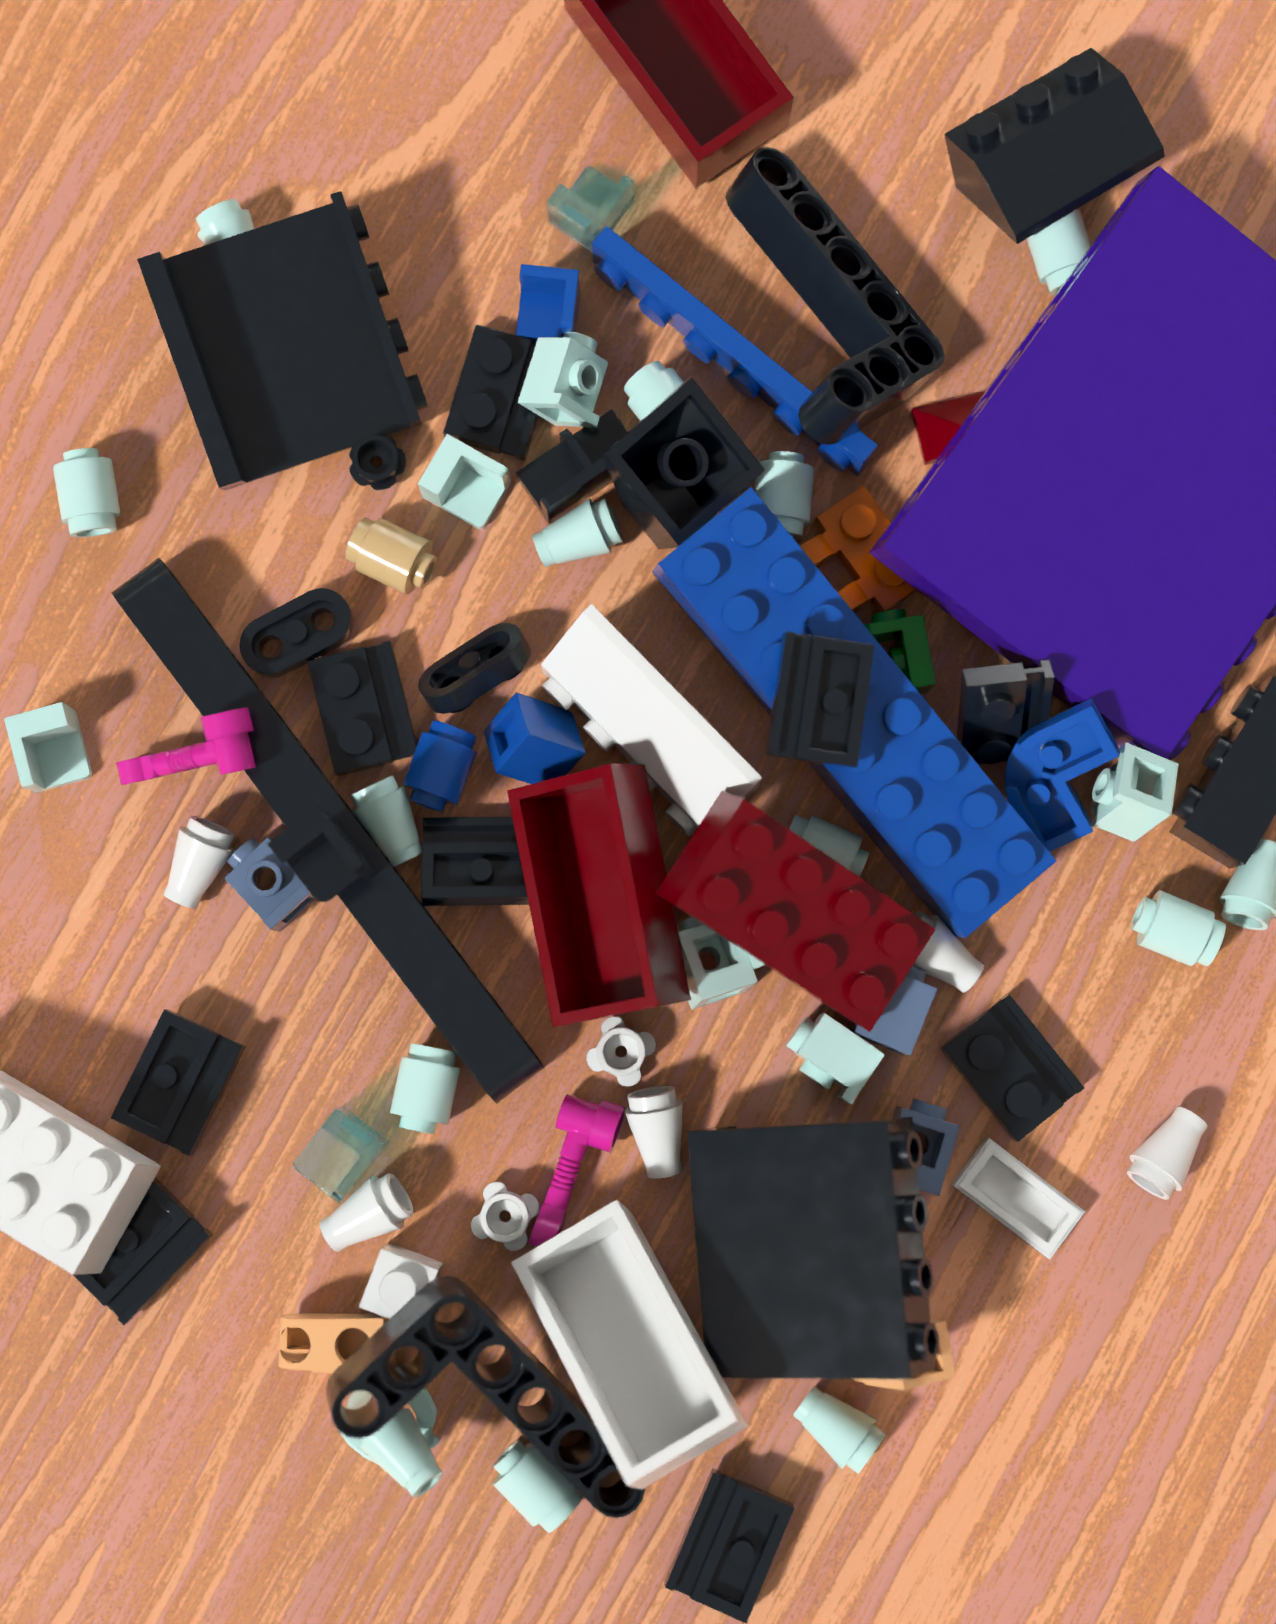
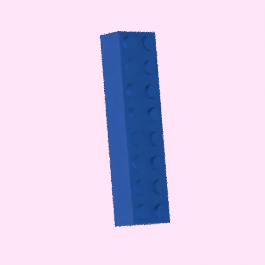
[652,487,1056,938]

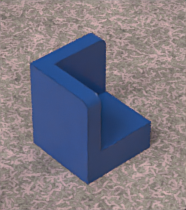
[516,264,580,344]
[484,692,586,784]

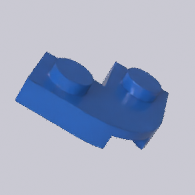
[1005,698,1120,852]

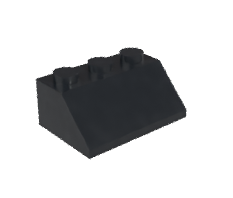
[944,48,1165,244]

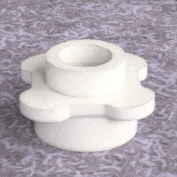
[586,1017,656,1087]
[471,1182,540,1251]

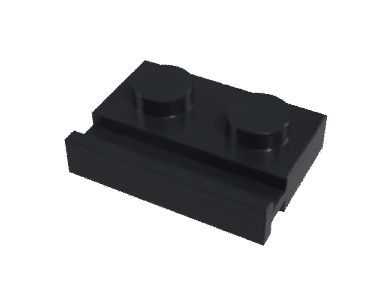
[443,324,539,461]
[766,631,875,768]
[307,640,417,776]
[957,660,1054,764]
[421,817,529,906]
[940,994,1084,1142]
[111,1009,246,1156]
[73,1177,214,1325]
[664,1468,794,1624]

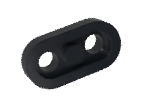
[240,588,353,678]
[418,623,531,714]

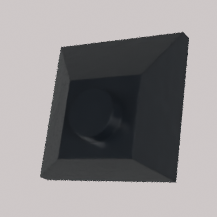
[602,377,765,549]

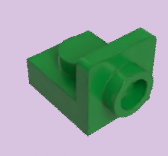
[865,609,936,694]

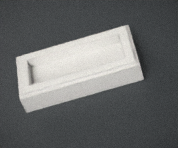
[951,1137,1085,1260]

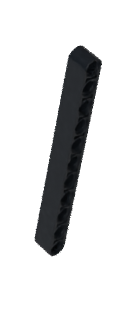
[111,558,544,1104]

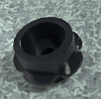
[349,434,406,491]

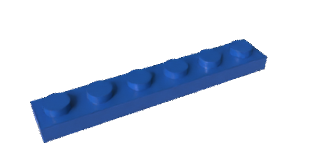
[592,226,878,477]

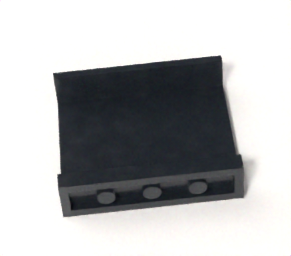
[137,191,428,490]
[687,1117,939,1379]

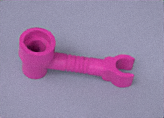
[116,707,256,785]
[529,1094,626,1247]

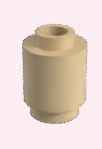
[345,518,437,595]

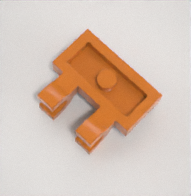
[800,485,917,613]

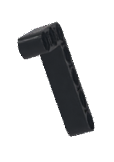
[726,147,945,445]
[326,1276,645,1518]

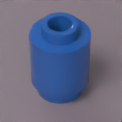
[402,720,477,812]

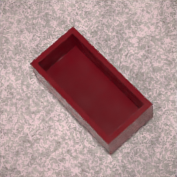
[564,0,794,189]
[507,763,691,1027]
[656,791,936,1032]

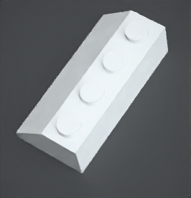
[541,604,762,837]

